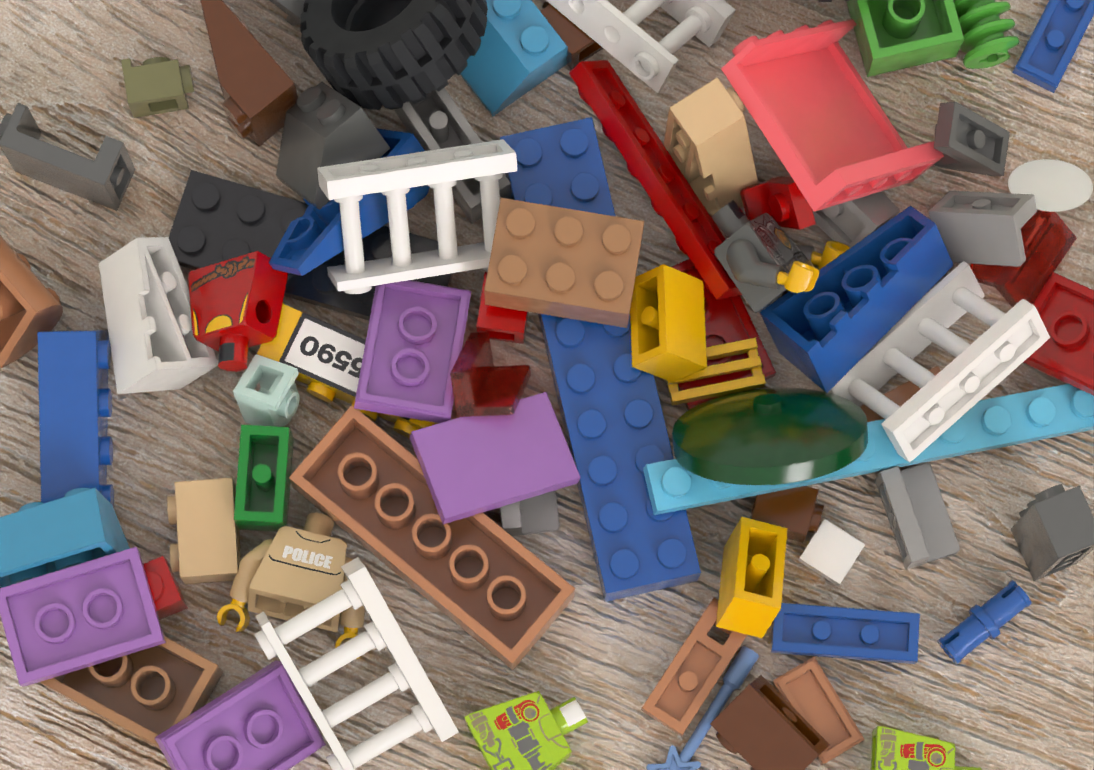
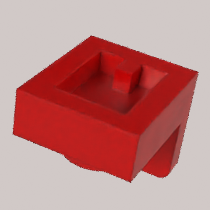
[740,176,816,230]

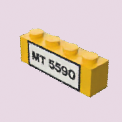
[257,304,456,439]

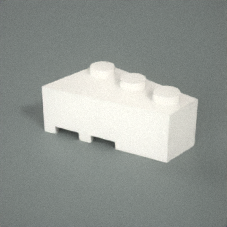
[98,237,218,394]

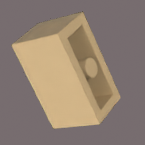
[167,477,241,585]

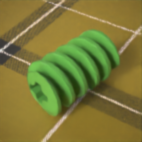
[953,0,1020,69]

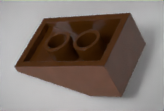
[200,0,298,147]

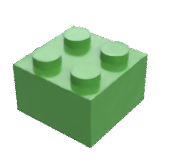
[846,0,964,77]

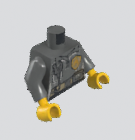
[711,200,850,313]

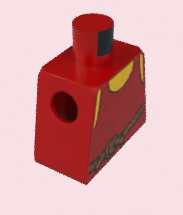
[188,251,288,372]

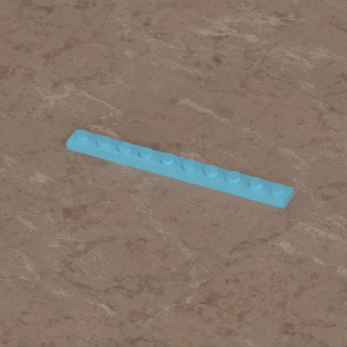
[643,384,1094,515]

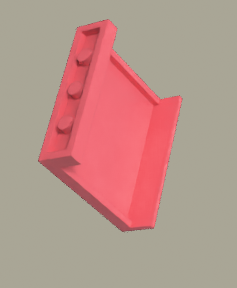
[721,19,944,212]

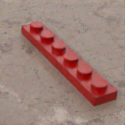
[569,60,742,300]

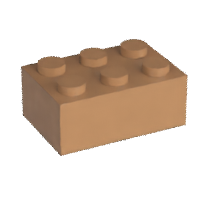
[484,198,645,328]
[40,636,223,750]

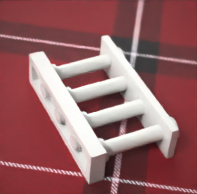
[546,0,736,93]
[317,139,517,294]
[829,261,1050,463]
[254,557,459,770]

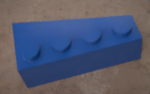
[759,206,954,393]
[37,330,114,508]

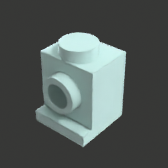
[233,354,300,427]

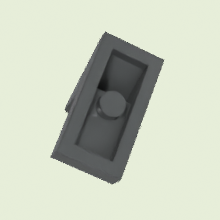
[934,101,1010,177]

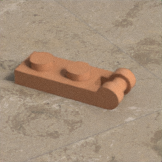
[641,597,747,737]

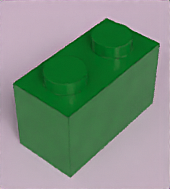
[234,425,294,532]

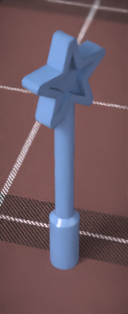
[646,646,759,770]

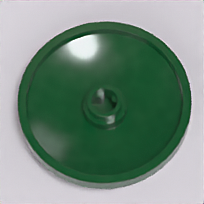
[672,388,868,485]

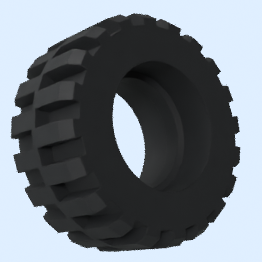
[300,0,488,110]

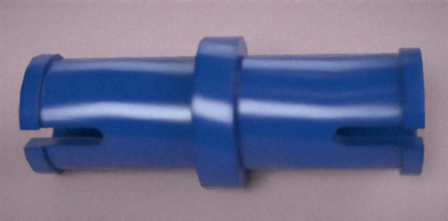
[937,580,1032,664]

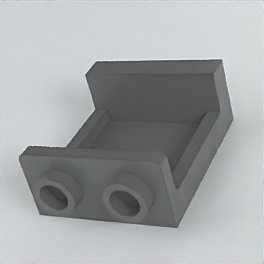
[0,103,136,211]

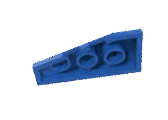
[269,128,430,276]

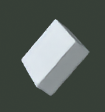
[798,519,865,587]

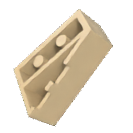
[664,77,758,224]

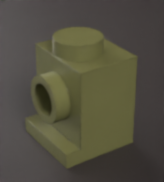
[121,57,195,118]

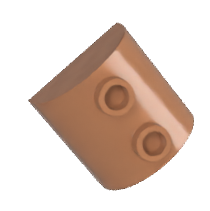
[0,236,63,368]

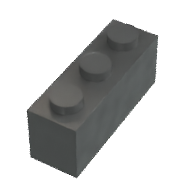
[1011,484,1094,581]

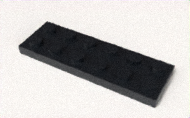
[169,170,454,321]

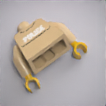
[217,512,365,659]

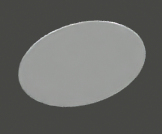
[1008,159,1093,212]

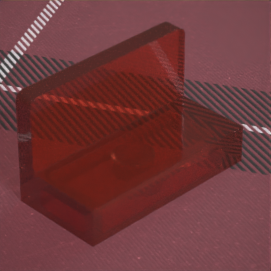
[970,210,1077,308]
[450,332,531,417]

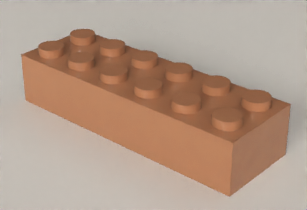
[289,405,575,670]

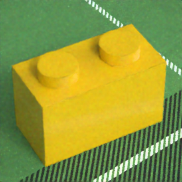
[630,264,707,382]
[716,516,788,638]

